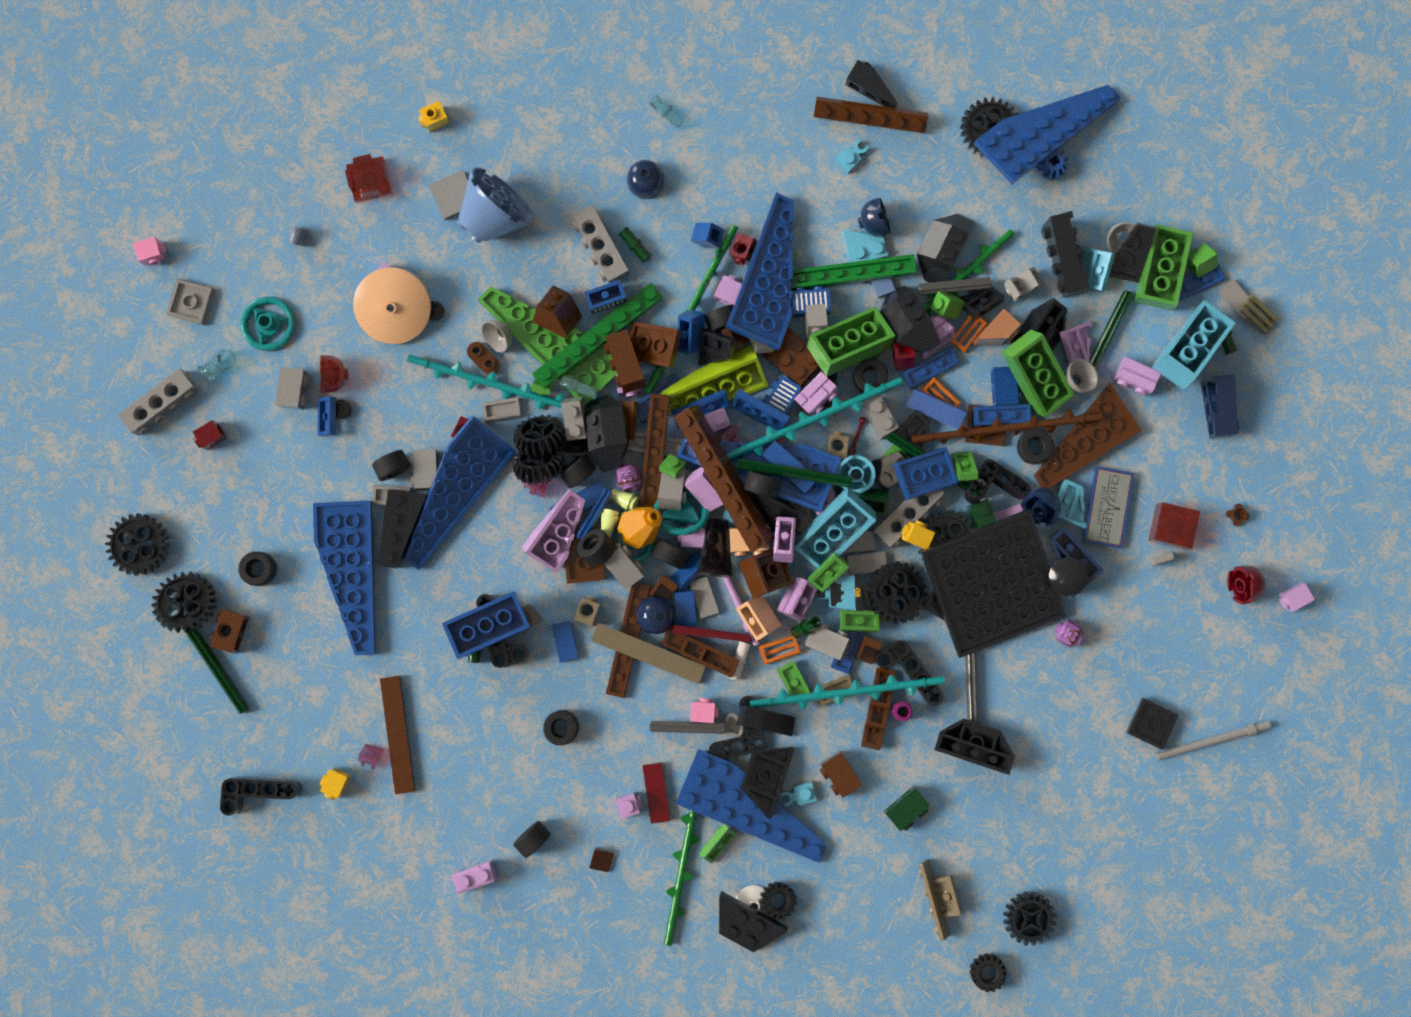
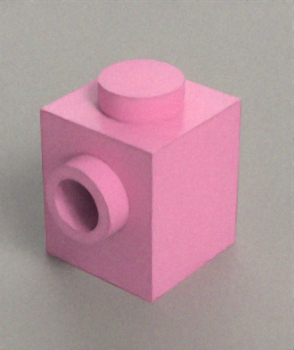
[133,237,167,266]
[690,698,719,723]

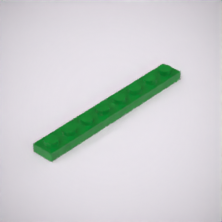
[791,254,917,291]
[532,283,663,390]

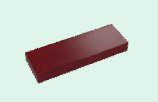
[642,762,670,824]

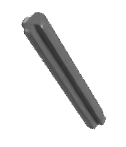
[917,277,992,295]
[965,653,979,723]
[650,721,727,734]

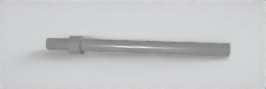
[1156,721,1271,760]

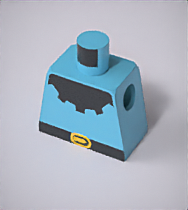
[817,574,861,611]

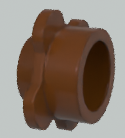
[1226,504,1249,526]

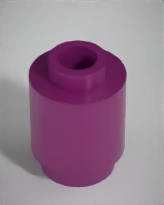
[891,701,913,721]

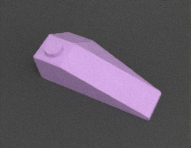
[522,489,585,573]

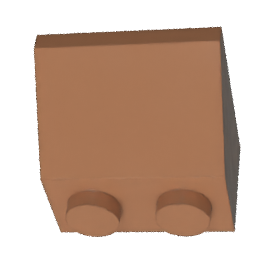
[972,309,1021,346]

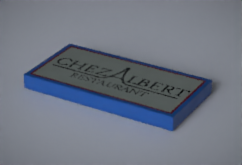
[1082,466,1134,549]

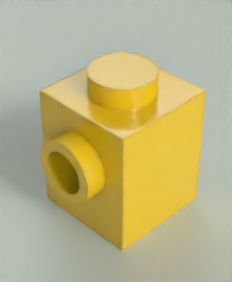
[418,101,450,132]
[901,521,935,549]
[320,768,351,800]

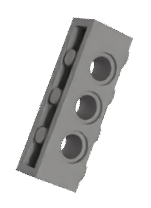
[572,205,629,284]
[118,368,198,435]
[873,490,944,548]

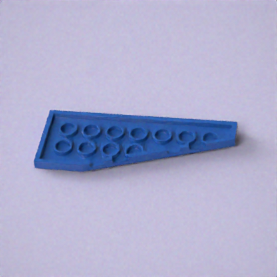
[974,85,1121,185]
[725,192,794,351]
[403,415,516,570]
[677,439,842,513]
[313,501,376,655]
[676,749,827,863]

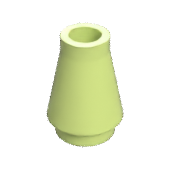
[610,489,639,511]
[601,508,620,538]

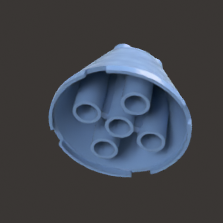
[457,167,532,243]

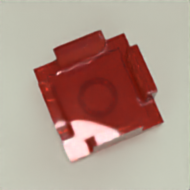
[345,154,392,203]

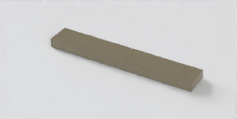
[591,623,706,684]

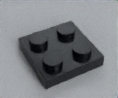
[1126,698,1179,750]

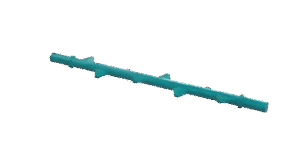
[407,354,587,410]
[726,377,903,460]
[750,675,945,709]

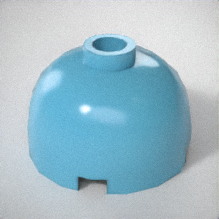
[837,455,876,493]

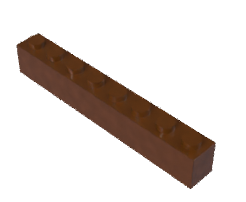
[674,404,774,553]

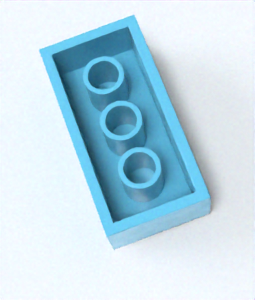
[794,487,876,568]

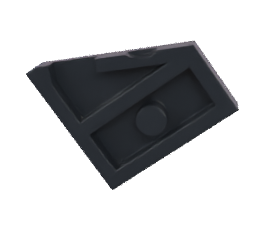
[954,286,1005,320]

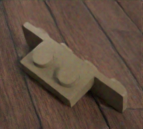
[919,859,963,941]

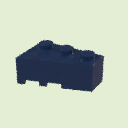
[1200,374,1239,439]
[1048,526,1104,596]

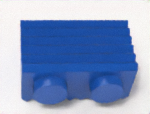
[677,310,706,355]
[990,367,1021,406]

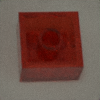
[1148,502,1200,550]

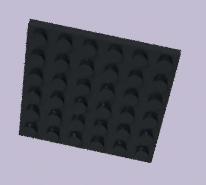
[920,509,1066,658]

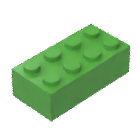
[1134,224,1193,311]
[807,306,895,377]
[1001,330,1075,418]

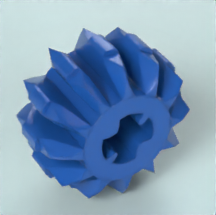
[1037,149,1069,180]

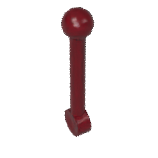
[848,417,866,455]

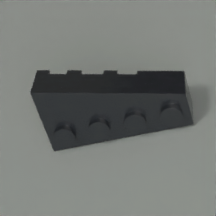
[1041,211,1089,298]
[377,489,428,568]

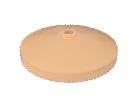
[353,267,431,344]

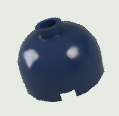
[627,160,664,199]
[858,198,891,237]
[1021,487,1061,526]
[636,596,675,634]

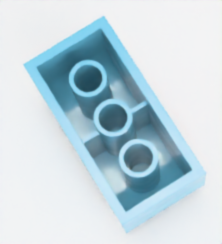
[1152,300,1235,390]

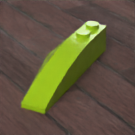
[660,346,768,415]

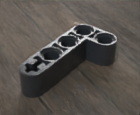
[476,594,529,668]
[874,640,943,706]
[220,777,302,816]

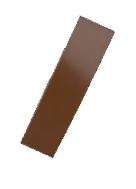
[661,628,740,678]
[861,667,896,751]

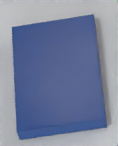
[731,389,790,431]
[893,447,959,501]

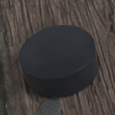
[429,301,445,321]
[336,400,352,420]

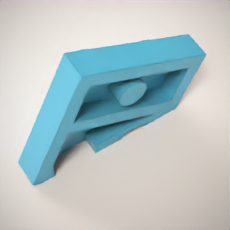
[842,229,889,262]
[1080,246,1115,291]
[1058,479,1086,529]

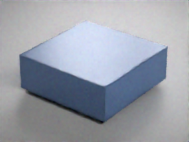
[870,278,895,298]

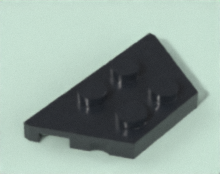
[740,747,795,819]
[719,891,788,953]

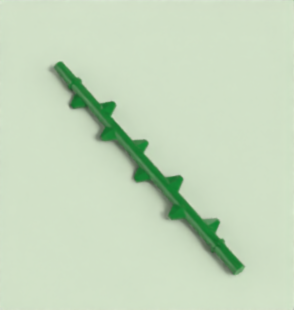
[644,224,738,394]
[872,229,1015,359]
[664,751,709,946]

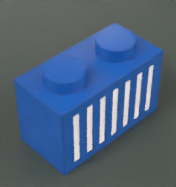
[584,280,627,314]
[791,286,831,318]
[762,375,802,414]

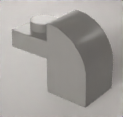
[1004,267,1044,301]

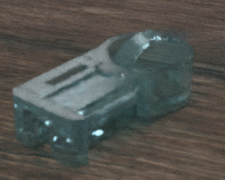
[197,349,237,382]
[559,376,599,401]

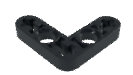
[964,459,1031,504]
[709,696,764,759]

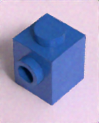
[691,223,724,248]

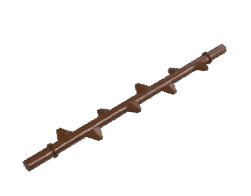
[911,410,1103,444]

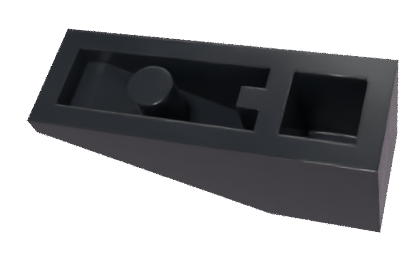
[845,60,898,108]
[736,706,795,737]

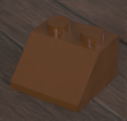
[532,285,582,339]
[739,549,794,599]

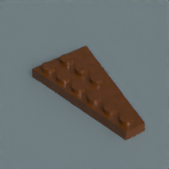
[1033,383,1141,489]

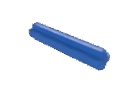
[576,488,612,540]

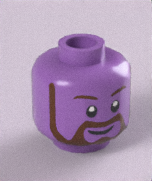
[616,462,642,492]
[1054,619,1085,648]

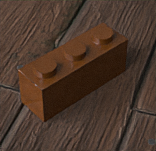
[603,329,645,394]

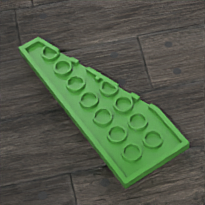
[478,287,617,406]

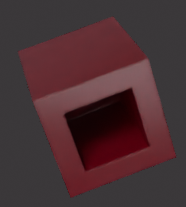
[193,420,227,450]

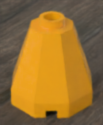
[617,507,662,549]

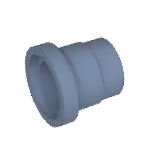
[288,225,309,246]

